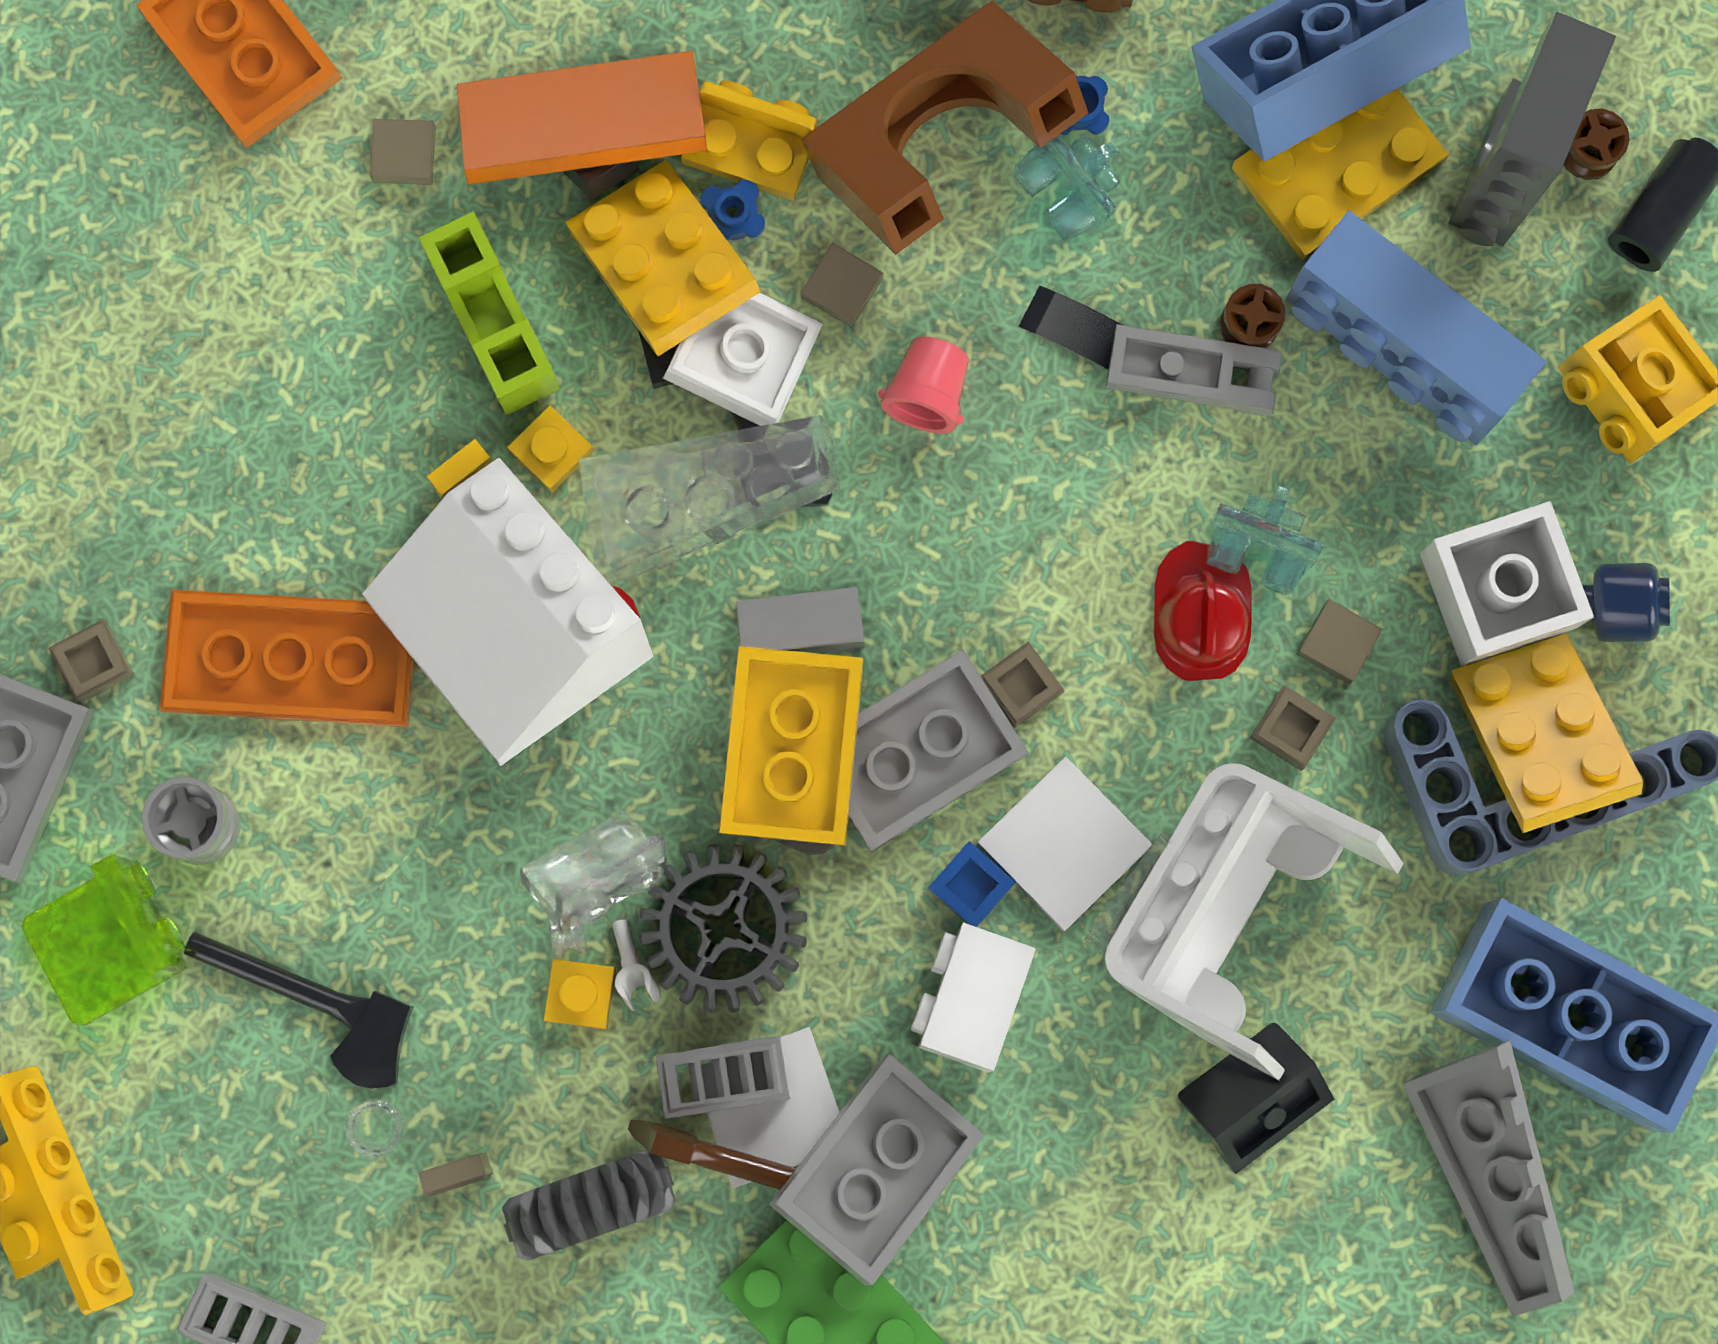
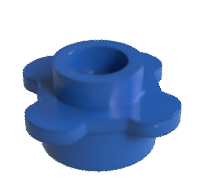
[1060,76,1110,135]
[700,180,765,241]

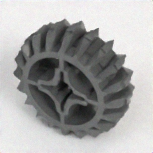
[639,844,807,1013]
[502,1150,676,1260]

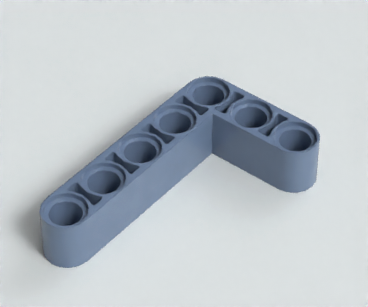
[1383,699,1718,876]

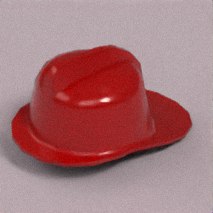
[1153,540,1252,681]

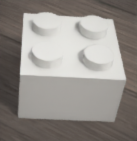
[1419,501,1594,667]
[910,923,1036,1073]

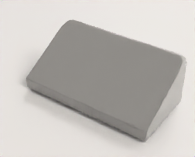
[736,587,865,653]

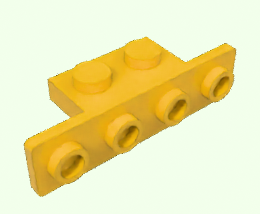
[0,1066,134,1316]

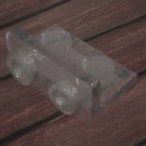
[520,809,667,934]

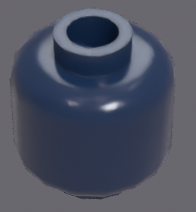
[1582,563,1670,642]

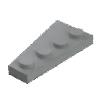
[1402,1040,1575,1316]

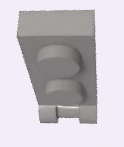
[1106,324,1282,416]

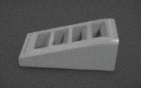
[656,1035,790,1119]
[177,1271,327,1344]

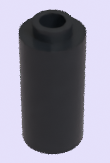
[1608,137,1718,272]

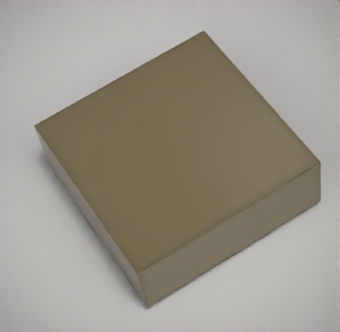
[370,119,436,185]
[801,242,884,328]
[1296,599,1382,684]
[48,619,135,704]
[981,641,1065,728]
[1250,685,1336,771]
[418,1152,493,1196]

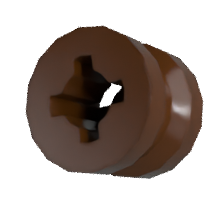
[1563,108,1630,180]
[1220,284,1285,348]

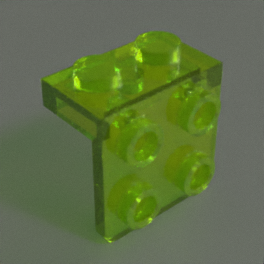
[22,854,188,1026]

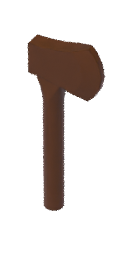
[628,1120,796,1190]

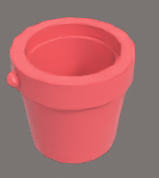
[878,336,969,434]

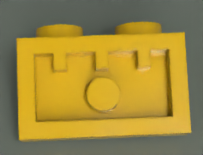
[681,80,817,202]

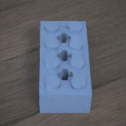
[1191,0,1471,162]
[1286,210,1547,446]
[1429,898,1718,1133]

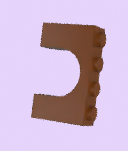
[801,1,1088,255]

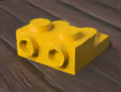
[1557,295,1718,464]

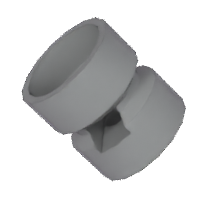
[142,777,241,865]

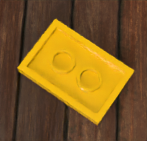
[1231,88,1449,261]
[565,159,761,356]
[1450,633,1644,833]
[719,646,864,846]

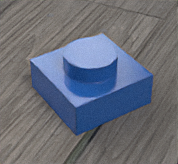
[928,841,1016,927]

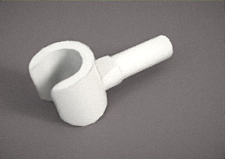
[612,920,660,1011]

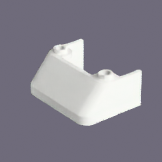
[1105,763,1404,1080]

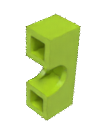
[418,211,561,416]

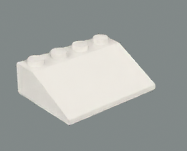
[362,458,654,766]

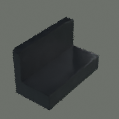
[1178,1023,1335,1174]

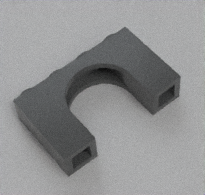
[1448,12,1616,246]

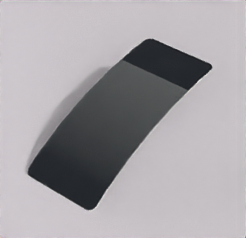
[1018,285,1122,370]

